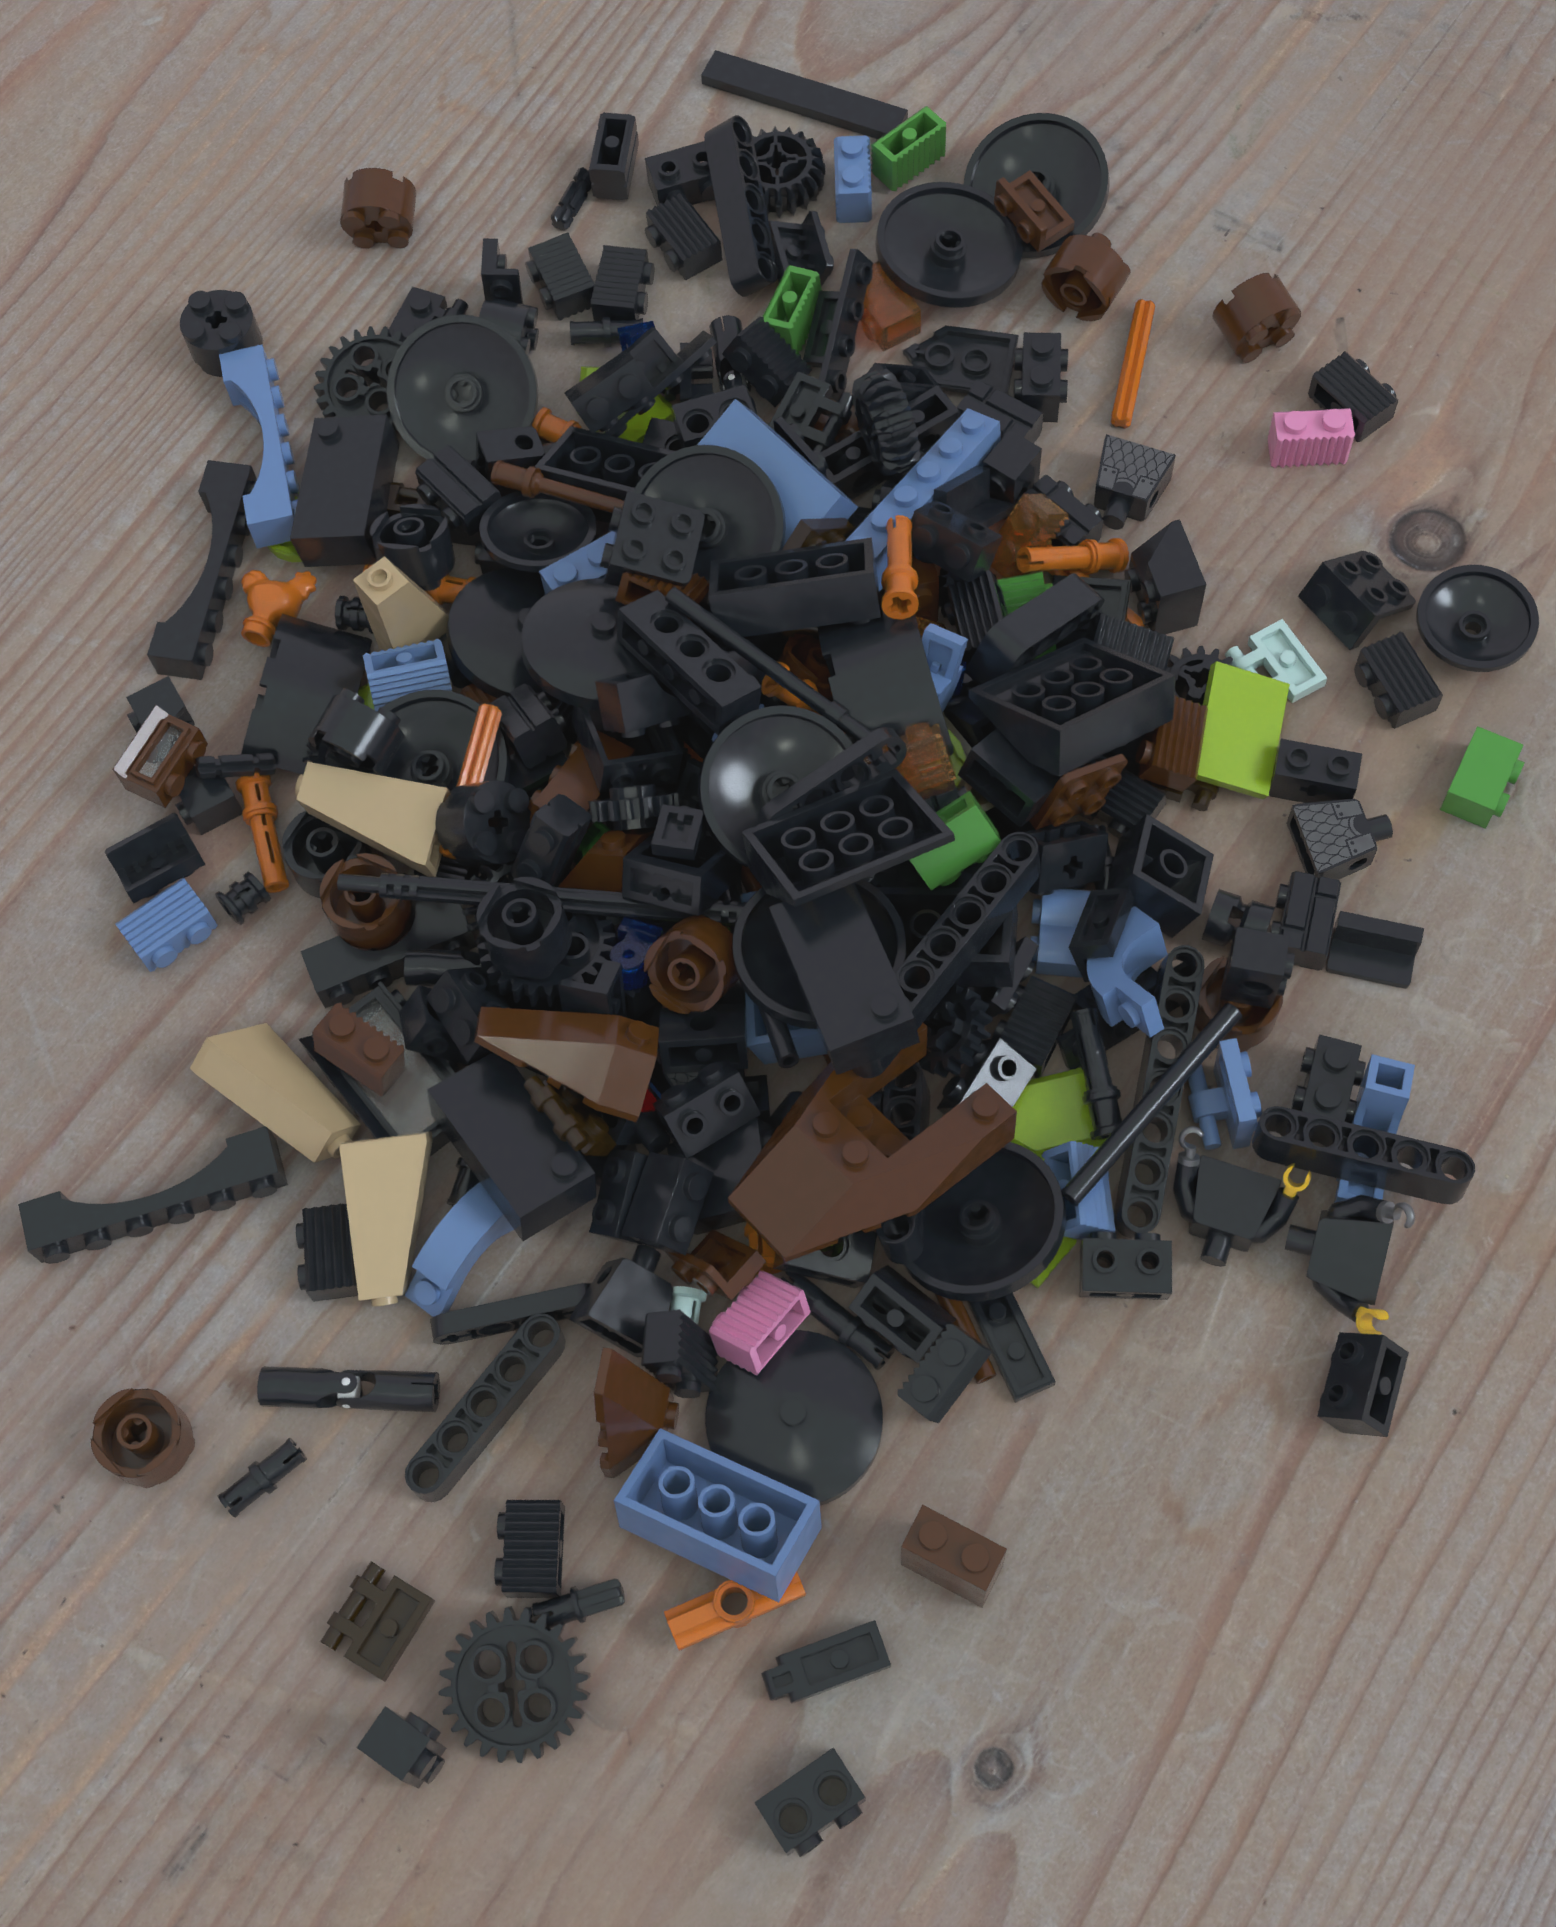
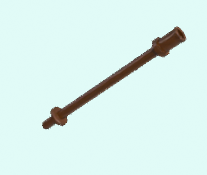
[491,460,624,513]

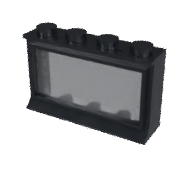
[299,981,459,1156]

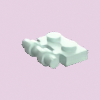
[1225,619,1327,703]

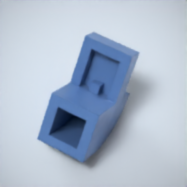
[922,623,968,713]

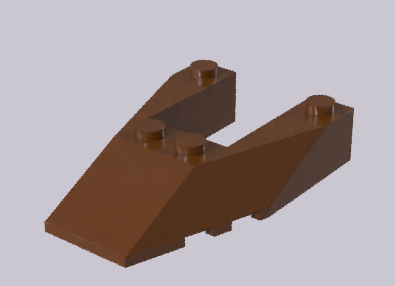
[728,1023,1017,1262]

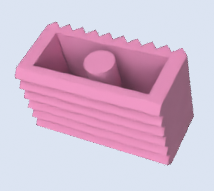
[1268,408,1355,468]
[709,1271,811,1375]

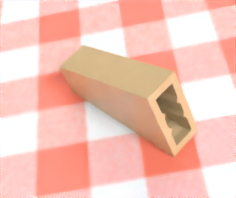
[353,556,449,651]
[295,762,451,877]
[190,1023,361,1163]
[339,1131,433,1306]

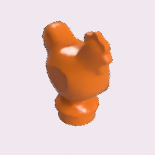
[241,569,317,647]

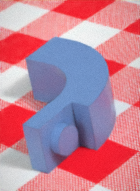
[1086,906,1168,1038]
[1334,1054,1415,1203]
[404,1182,514,1317]

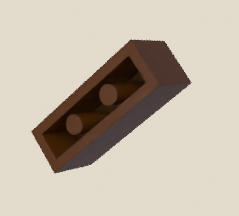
[528,730,636,834]

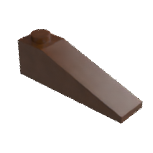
[558,827,656,892]
[474,1007,659,1122]
[594,1347,679,1478]

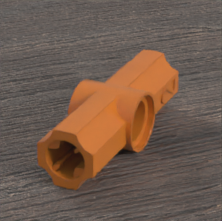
[664,1572,806,1651]

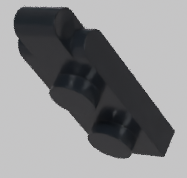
[761,1620,891,1704]

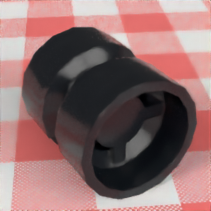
[1202,889,1275,947]

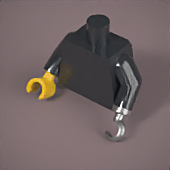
[1173,1126,1312,1267]
[1285,1195,1415,1335]

